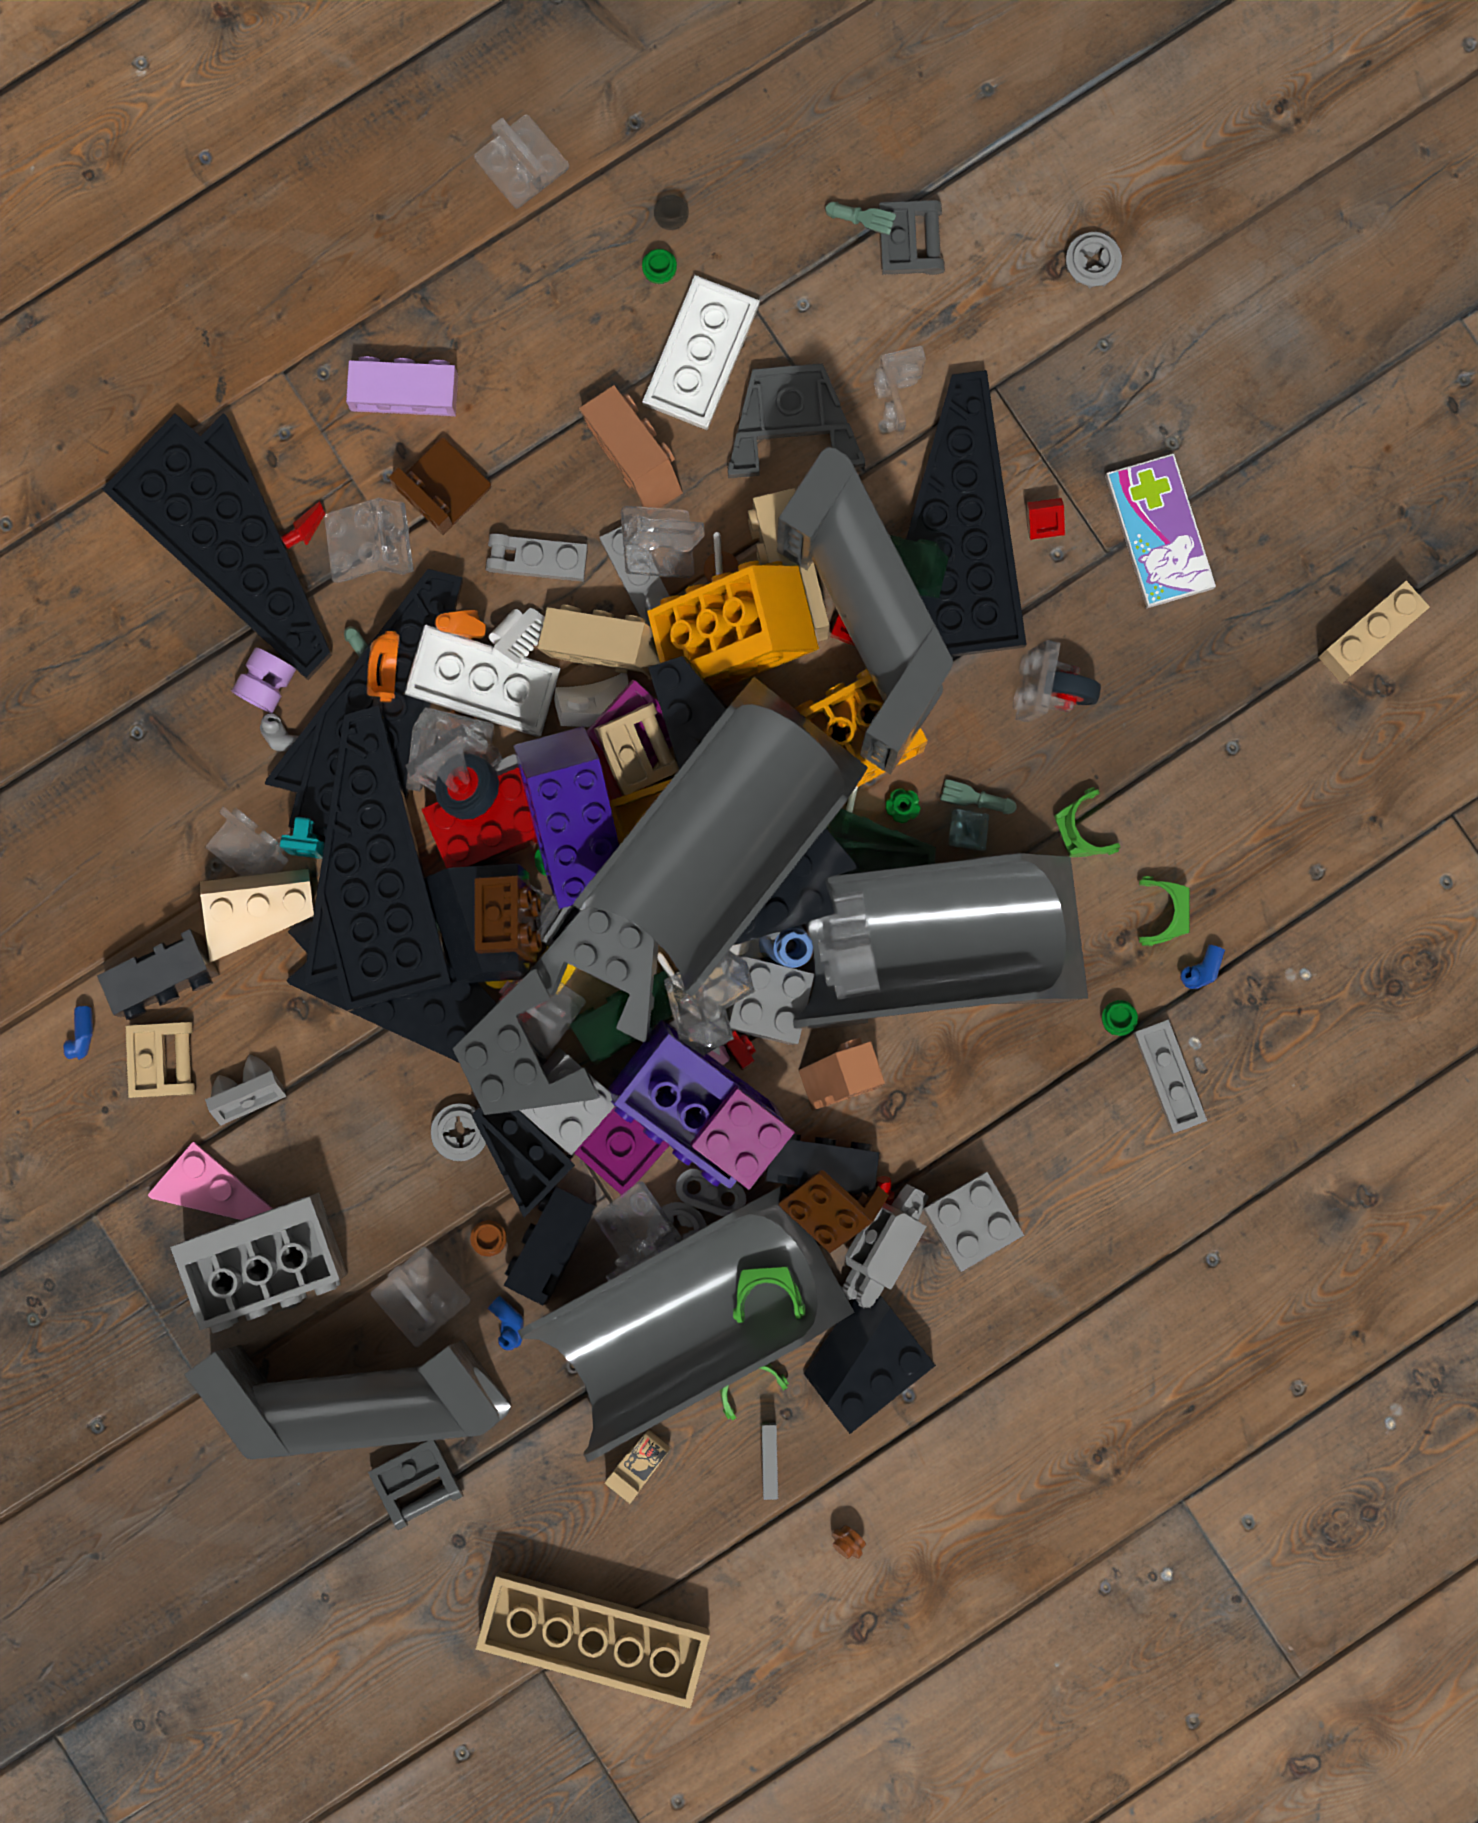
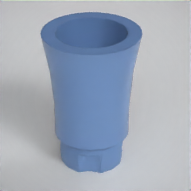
[759,925,813,968]

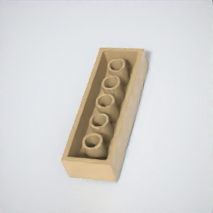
[476,1571,710,1708]

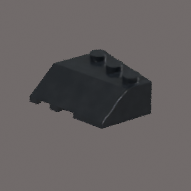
[426,863,530,983]
[803,1295,936,1434]

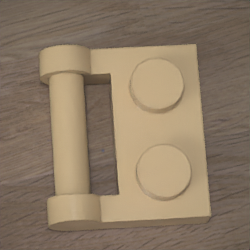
[594,702,679,796]
[126,1022,195,1098]

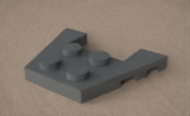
[728,363,865,478]
[530,908,659,1043]
[453,969,600,1115]

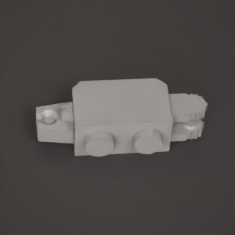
[842,1184,929,1308]

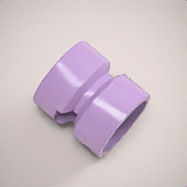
[231,647,296,713]

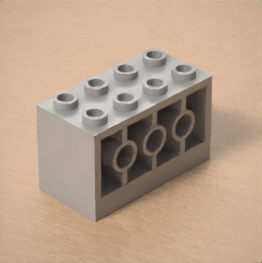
[170,1192,348,1333]

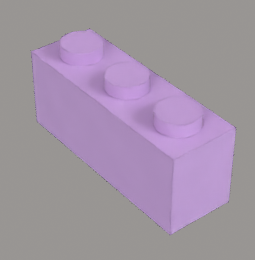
[346,356,458,416]

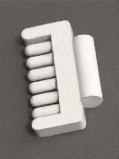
[489,608,545,669]

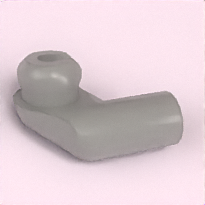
[260,713,299,752]

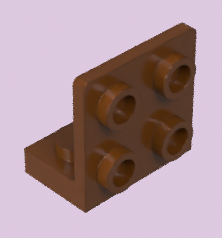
[389,438,491,535]
[475,876,542,963]
[779,1170,889,1253]

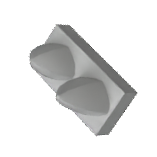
[205,1055,287,1126]

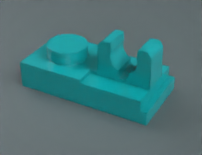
[280,817,325,859]

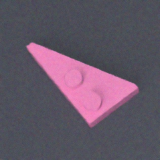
[148,1142,273,1220]

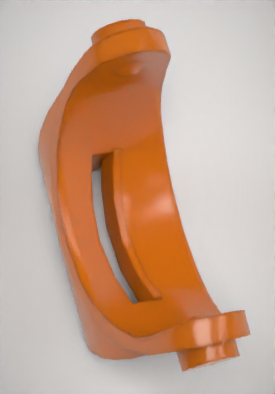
[435,610,486,640]
[367,631,400,702]

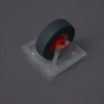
[1013,640,1101,723]
[405,724,504,820]

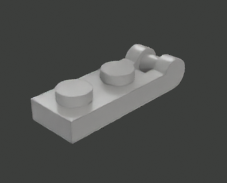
[485,534,588,582]

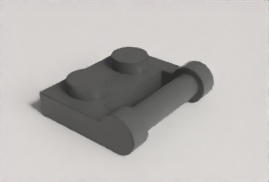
[879,200,945,275]
[368,1440,464,1531]

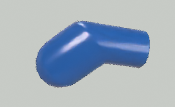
[1180,945,1225,989]
[63,1006,93,1060]
[488,1295,524,1351]

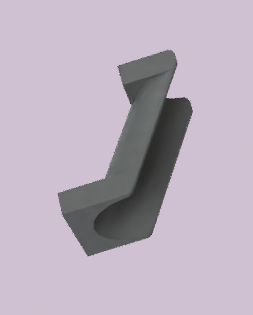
[777,447,953,775]
[573,677,868,997]
[793,853,1088,1029]
[518,1184,854,1462]
[184,1340,511,1460]

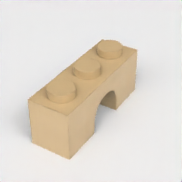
[1318,581,1430,683]

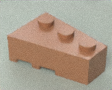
[579,385,683,516]
[799,1038,885,1111]

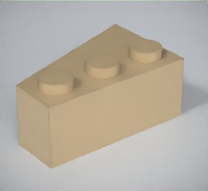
[538,605,660,680]
[200,869,314,962]

